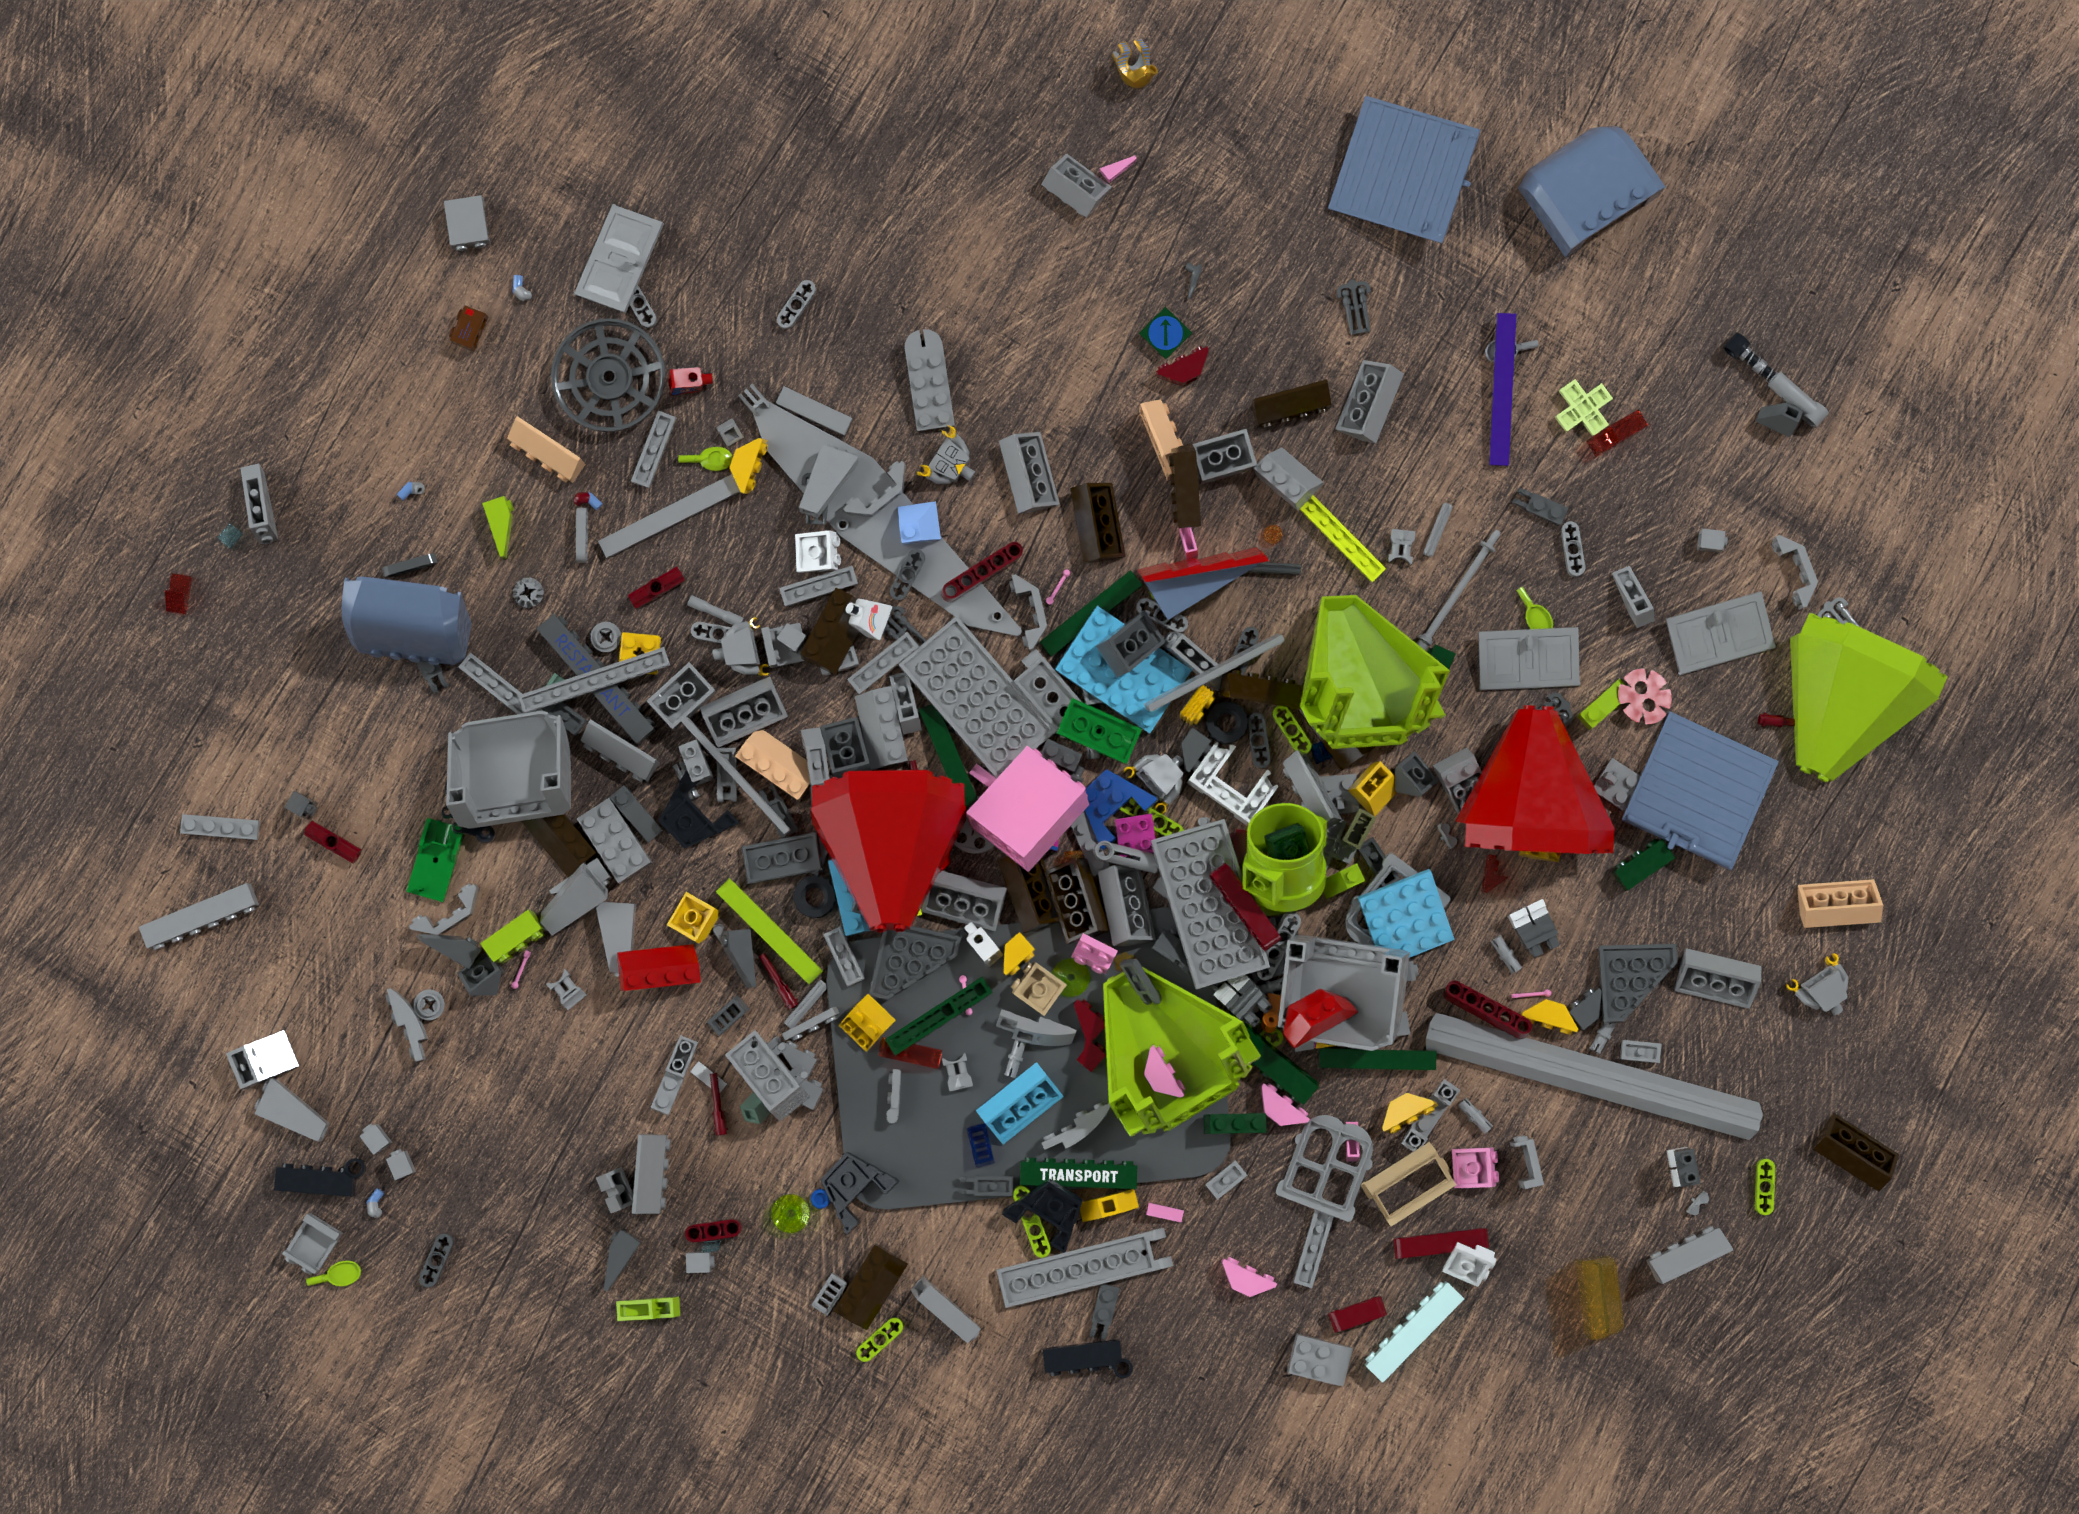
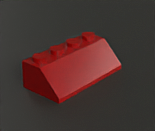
[617,944,701,991]

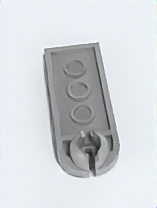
[905,329,955,431]

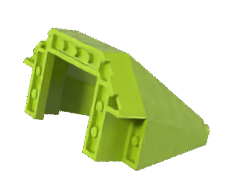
[1300,595,1450,749]
[1790,613,1948,783]
[1103,967,1261,1136]

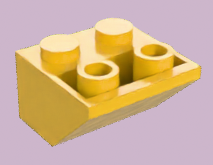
[1348,761,1397,816]
[1004,932,1035,976]
[839,994,896,1052]

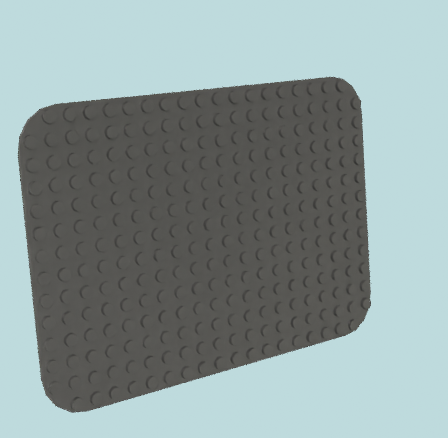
[827,907,1231,1209]

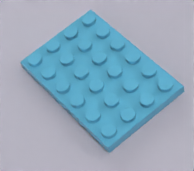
[1054,606,1192,734]

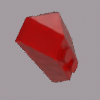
[1283,989,1358,1049]

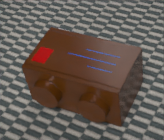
[449,305,489,352]

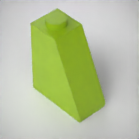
[1323,864,1365,899]

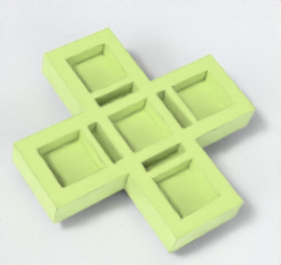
[1555,379,1613,437]

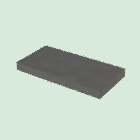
[742,832,823,885]

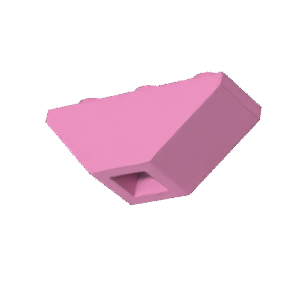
[1144,1044,1185,1097]
[1260,1083,1310,1126]
[1221,1257,1277,1297]

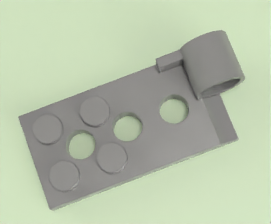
[1014,648,1082,739]

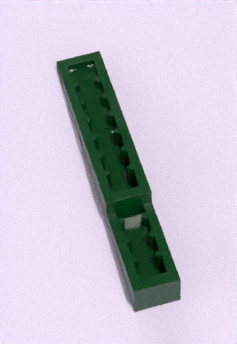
[1040,570,1142,657]
[919,704,978,812]
[885,976,993,1056]
[1319,1048,1437,1070]

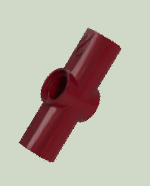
[628,566,686,610]
[303,820,362,864]

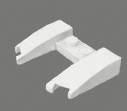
[1187,742,1278,826]

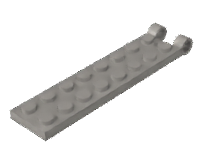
[996,1228,1173,1308]

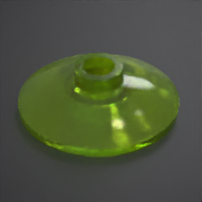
[1052,958,1090,997]
[771,1194,810,1233]

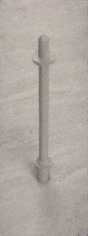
[1416,530,1500,650]

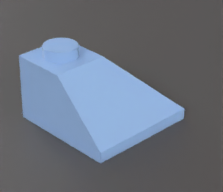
[898,501,941,545]

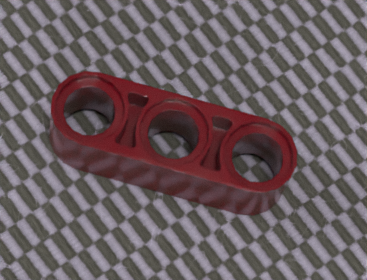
[685,1219,742,1242]
[1328,1296,1387,1333]

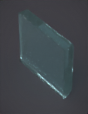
[217,524,243,548]
[702,1240,720,1253]

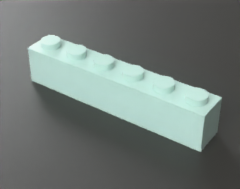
[1364,1281,1464,1383]

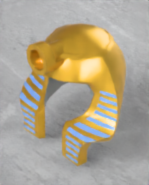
[1112,39,1158,89]

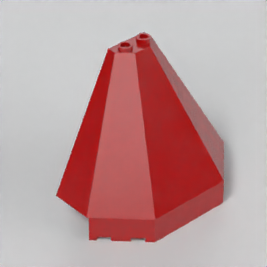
[1455,705,1615,854]
[811,770,966,933]

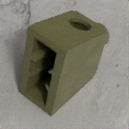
[1342,808,1377,850]

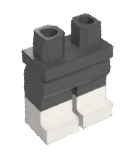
[1507,899,1560,958]
[1213,975,1272,1027]
[1666,1147,1701,1187]

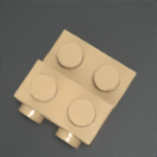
[1011,961,1067,1016]

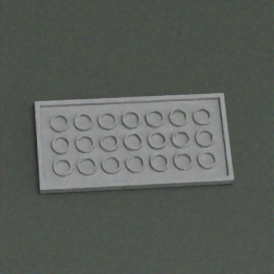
[898,616,1056,779]
[1150,819,1270,989]

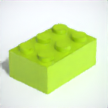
[480,910,545,964]

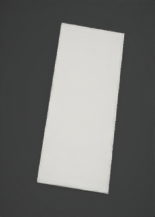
[690,1061,727,1092]

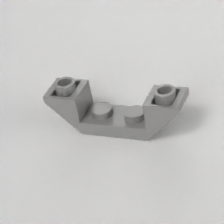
[843,461,906,516]
[1771,535,1818,610]
[1009,574,1047,652]
[801,727,830,805]
[409,883,479,935]
[1401,1079,1460,1152]

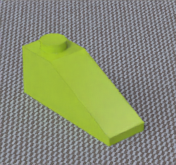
[482,496,514,559]
[1576,678,1625,730]

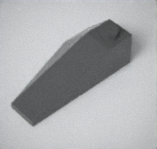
[1151,928,1218,992]

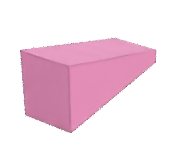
[1099,156,1137,183]
[1179,527,1198,559]
[969,764,996,788]
[1346,1122,1360,1161]
[1146,1202,1184,1222]

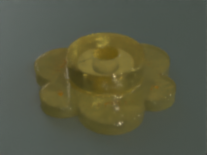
[1114,952,1136,972]

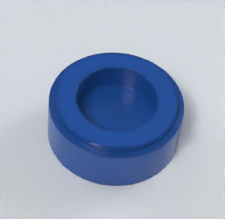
[811,1189,830,1209]

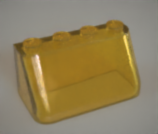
[1576,1255,1624,1340]

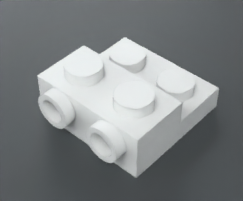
[795,531,841,573]
[1442,1242,1496,1287]

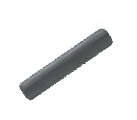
[1248,562,1301,575]

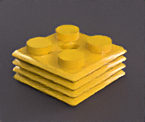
[619,632,661,675]
[1180,684,1215,726]

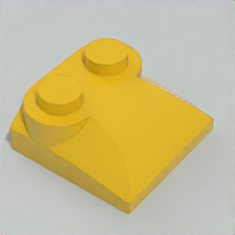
[667,892,718,943]

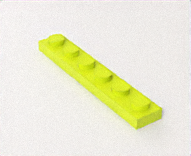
[1299,495,1386,582]

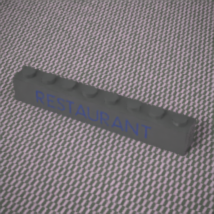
[536,614,656,745]

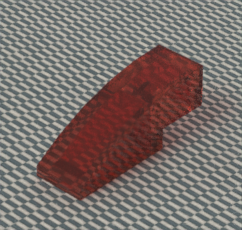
[1586,409,1648,457]
[878,1037,942,1069]

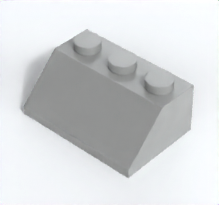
[1041,154,1112,218]
[1254,447,1324,511]

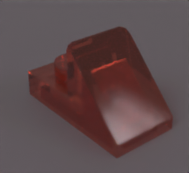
[165,573,192,614]
[1481,854,1509,894]

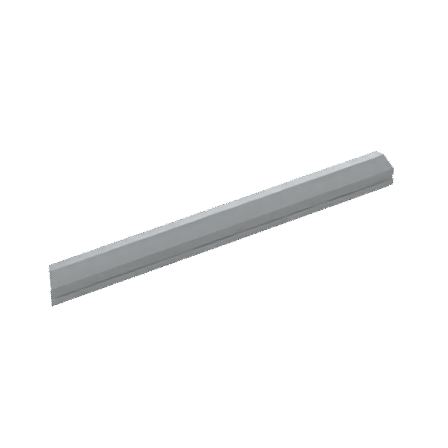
[1426,1013,1763,1140]

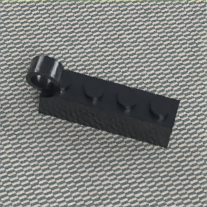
[274,1158,366,1197]
[1042,1339,1133,1378]

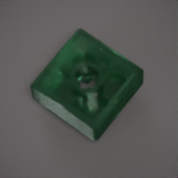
[1264,823,1310,860]

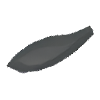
[1185,262,1202,299]
[1067,766,1084,783]

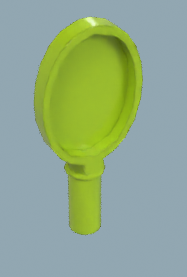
[678,447,733,471]
[1516,587,1553,629]
[306,1261,361,1286]

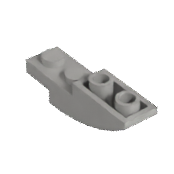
[386,988,428,1062]
[996,1009,1077,1046]
[651,1035,698,1116]
[1041,1101,1110,1150]

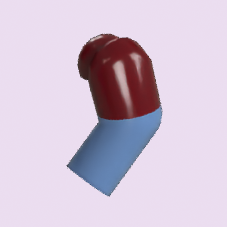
[573,492,603,510]

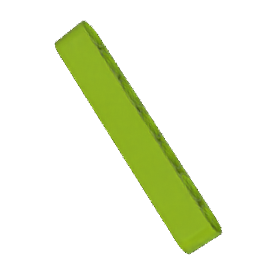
[716,878,823,985]

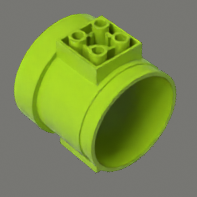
[1243,803,1327,912]

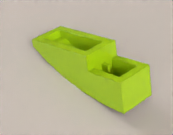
[616,1296,680,1321]

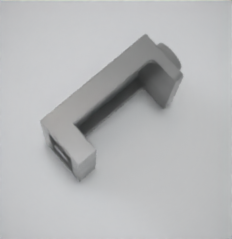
[444,195,491,251]
[679,740,714,786]
[1509,1135,1544,1189]
[282,1213,343,1275]

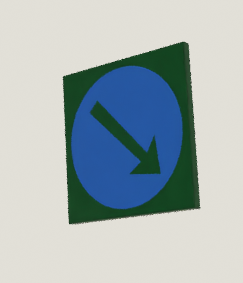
[1139,307,1192,359]

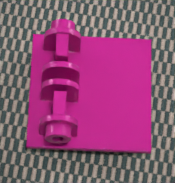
[1115,814,1156,857]

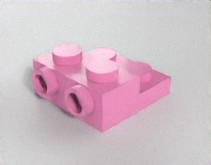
[1071,933,1118,974]
[1452,1147,1499,1188]

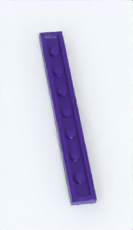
[1489,313,1517,466]

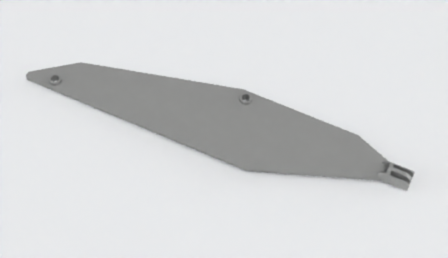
[738,384,1022,636]

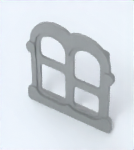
[1345,853,1450,945]
[1276,1115,1373,1222]

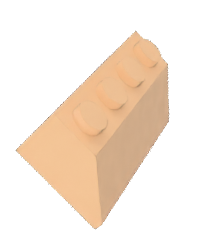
[1139,399,1183,481]
[507,416,586,483]
[735,729,810,802]
[1797,879,1883,928]

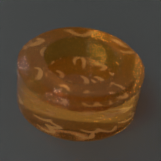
[1263,525,1283,545]
[1064,851,1083,859]

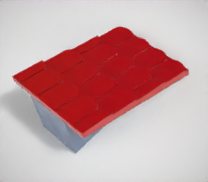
[1137,547,1269,620]

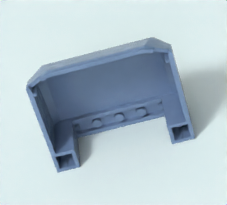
[1518,126,1665,258]
[341,577,472,665]

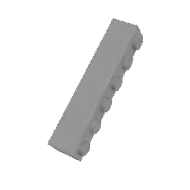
[139,883,259,951]

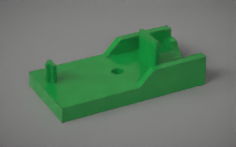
[1056,698,1142,765]
[406,817,465,902]

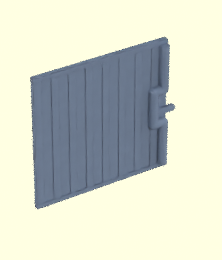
[1328,96,1481,244]
[1621,712,1779,871]

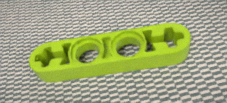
[1119,797,1184,836]
[1013,1185,1051,1258]

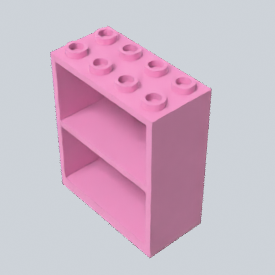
[966,746,1089,872]

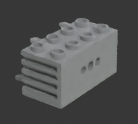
[725,1030,810,1122]

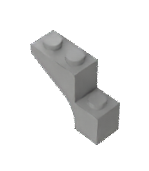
[782,1040,824,1110]

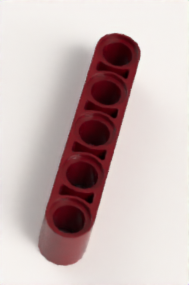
[941,542,1023,602]
[1209,863,1281,951]
[1443,980,1532,1039]
[1393,1228,1490,1259]

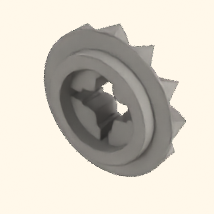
[513,577,544,608]
[591,622,621,652]
[414,989,445,1020]

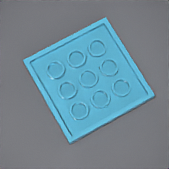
[1357,869,1455,958]

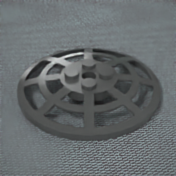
[551,318,666,432]

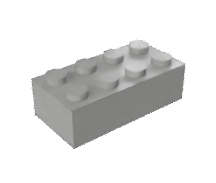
[577,798,653,884]

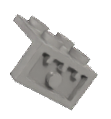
[761,623,805,668]

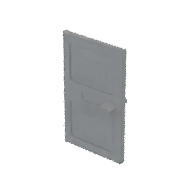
[574,204,664,313]
[1665,591,1776,675]
[1478,627,1580,691]

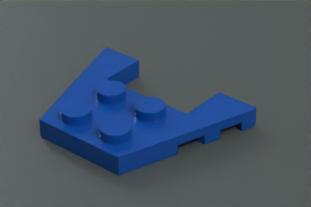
[1085,769,1159,850]

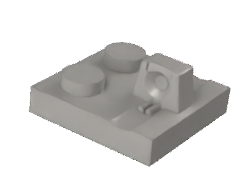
[1594,758,1641,811]
[1320,774,1359,814]

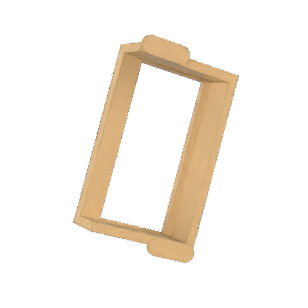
[1361,1142,1456,1226]

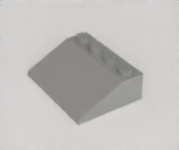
[632,1133,671,1214]

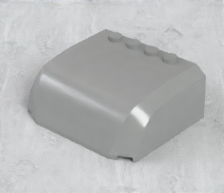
[446,711,571,829]
[1278,935,1410,1051]

